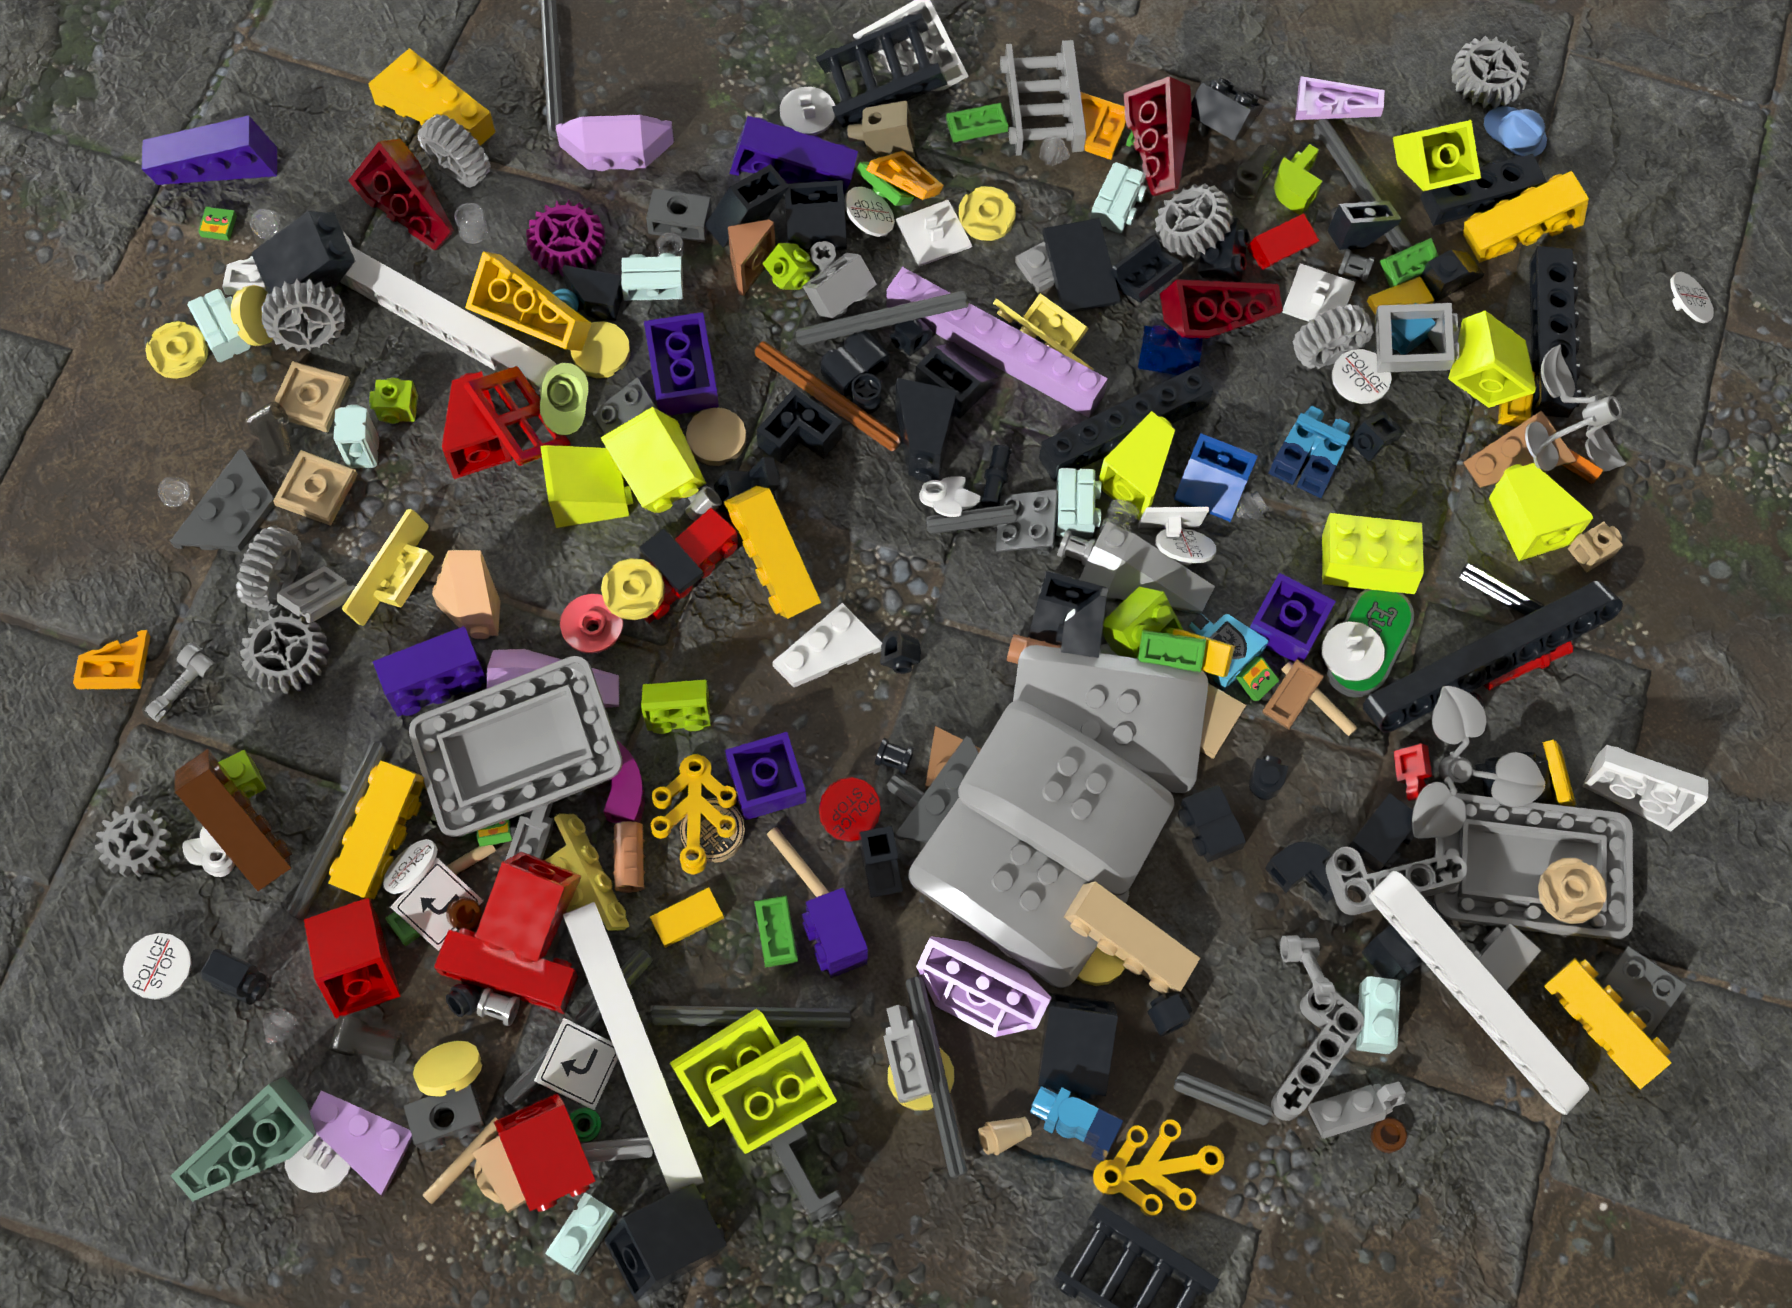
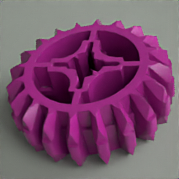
[526,199,606,277]

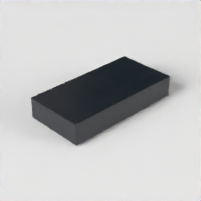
[639,528,704,595]

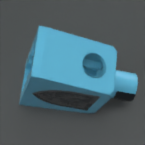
[1189,613,1269,691]

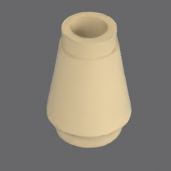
[978,1117,1032,1155]

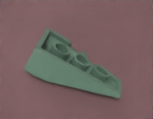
[170,1076,317,1202]

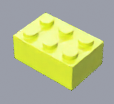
[1322,513,1424,594]
[670,1008,781,1127]
[707,1035,837,1154]

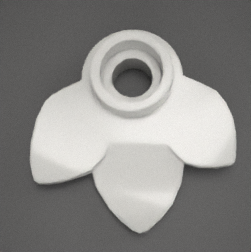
[919,476,980,517]
[182,827,235,877]

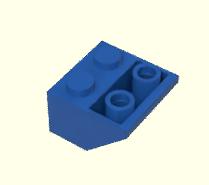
[1174,433,1258,522]

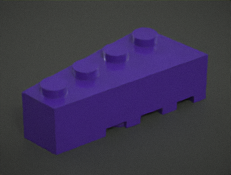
[729,115,858,194]
[142,116,277,185]

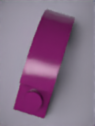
[603,740,645,824]

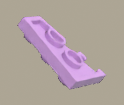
[1295,76,1385,120]
[310,1091,413,1197]

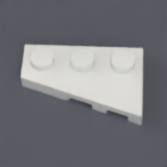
[773,603,882,687]

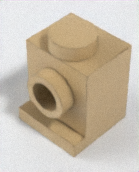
[1568,522,1623,573]

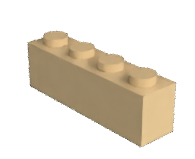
[1064,881,1200,994]

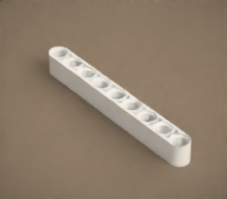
[340,246,557,395]
[1369,871,1589,1115]
[563,902,704,1194]

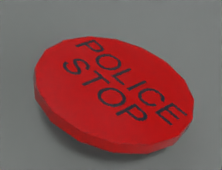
[819,777,881,842]

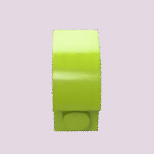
[1274,144,1322,215]

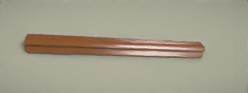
[755,341,902,451]

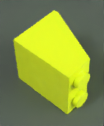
[1393,120,1481,191]
[1448,311,1536,408]
[601,407,706,513]
[1099,411,1175,521]
[540,445,633,528]
[1489,463,1593,561]

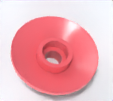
[560,594,623,653]

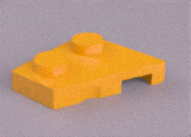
[1080,92,1126,160]
[866,151,944,200]
[73,630,150,689]

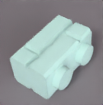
[1090,162,1148,234]
[622,253,683,301]
[187,289,251,362]
[334,405,379,468]
[1056,468,1101,538]
[1356,977,1400,1054]
[545,1192,618,1276]

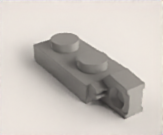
[505,803,554,860]
[883,1005,935,1103]
[1308,1082,1406,1139]

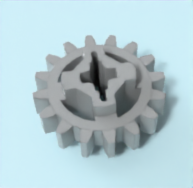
[95,805,171,877]

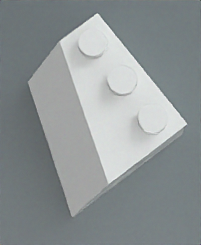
[853,0,969,91]
[1582,745,1708,831]

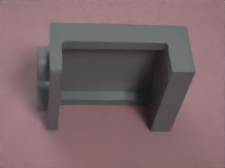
[770,1123,842,1223]

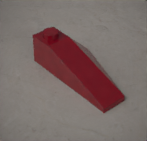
[1124,76,1192,196]
[348,138,454,250]
[1160,279,1283,338]

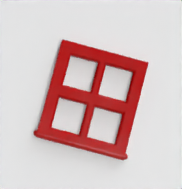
[463,366,571,466]

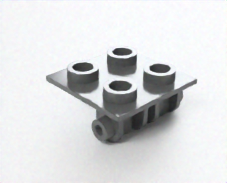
[592,377,658,435]
[995,490,1058,556]
[1601,946,1687,1037]

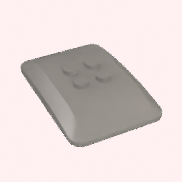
[1013,645,1208,793]
[409,656,623,837]
[958,701,1174,896]
[1433,793,1633,940]
[909,798,1129,988]

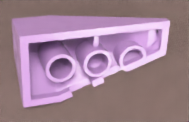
[487,649,619,708]

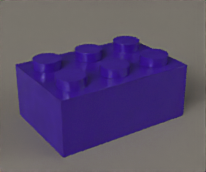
[644,312,719,416]
[373,626,487,717]

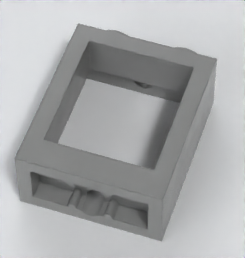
[1375,303,1459,373]

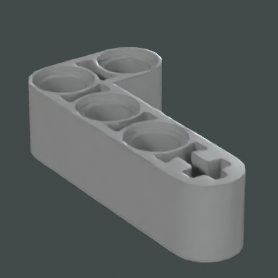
[1326,847,1467,915]
[1271,987,1364,1121]

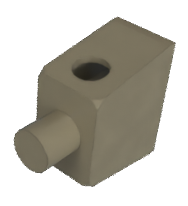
[847,101,915,157]

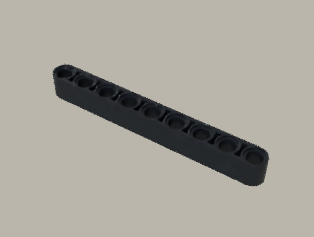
[1363,581,1623,733]

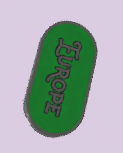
[1324,589,1414,698]

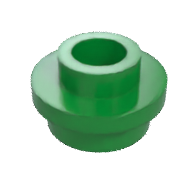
[569,1108,601,1143]

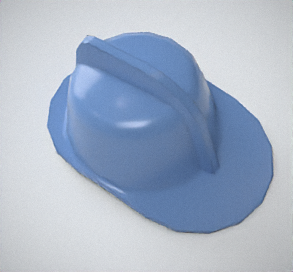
[1484,106,1547,157]

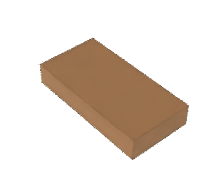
[1262,660,1324,730]

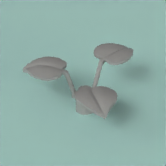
[1525,345,1626,472]
[1412,686,1545,838]

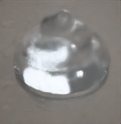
[1039,136,1070,166]
[250,209,280,238]
[158,476,190,507]
[1236,490,1269,521]
[263,1008,298,1044]

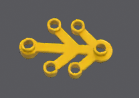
[651,754,737,875]
[1093,1120,1224,1217]

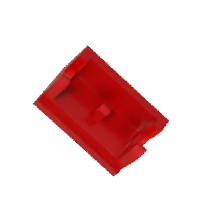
[1247,213,1320,270]

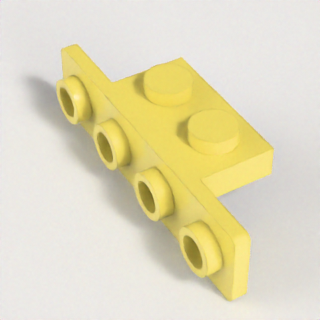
[993,293,1094,370]
[342,509,434,626]
[545,813,629,931]

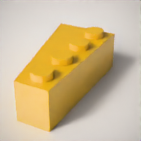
[368,48,495,146]
[1463,171,1589,263]
[465,251,591,351]
[724,486,821,619]
[329,760,426,899]
[1544,958,1672,1089]

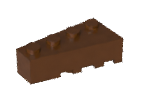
[175,749,292,891]

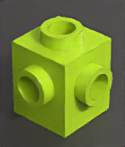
[762,243,816,290]
[369,378,418,424]

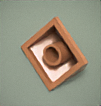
[728,220,775,296]

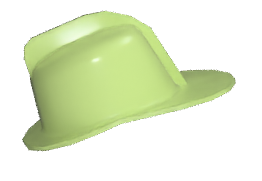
[540,363,588,435]

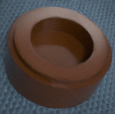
[446,897,482,930]
[1371,1117,1407,1153]

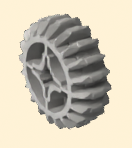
[1451,36,1529,109]
[418,114,491,188]
[1155,183,1234,258]
[261,278,345,353]
[1292,304,1374,369]
[236,526,302,612]
[240,609,329,694]

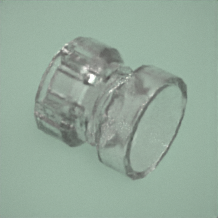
[454,203,488,244]
[1100,499,1139,532]

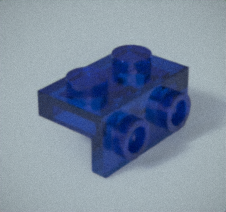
[1138,325,1203,375]

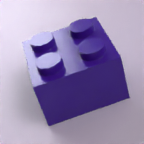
[1250,573,1336,663]
[725,732,806,820]
[802,888,868,978]

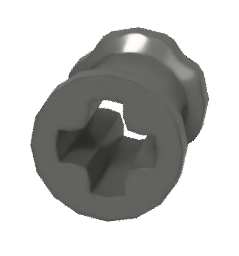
[1338,249,1375,282]

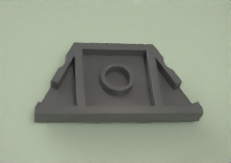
[170,449,275,552]
[895,736,979,844]

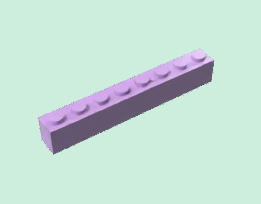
[886,267,1108,418]

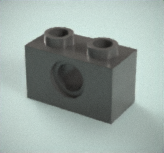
[646,189,712,243]
[404,1083,486,1152]

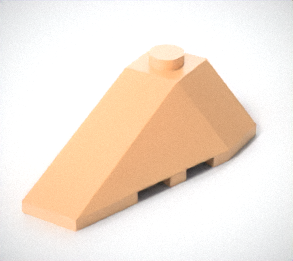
[432,550,501,639]

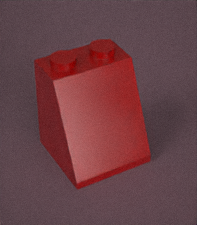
[442,371,512,479]
[475,851,581,963]
[304,898,400,1019]
[494,1093,595,1212]

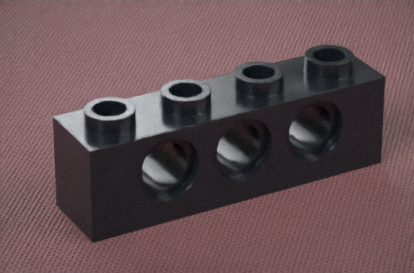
[1420,154,1547,226]

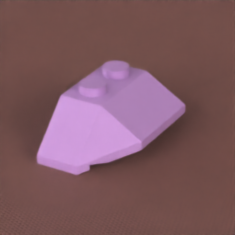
[556,115,674,171]
[916,936,1052,1037]

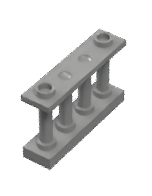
[1000,40,1086,156]

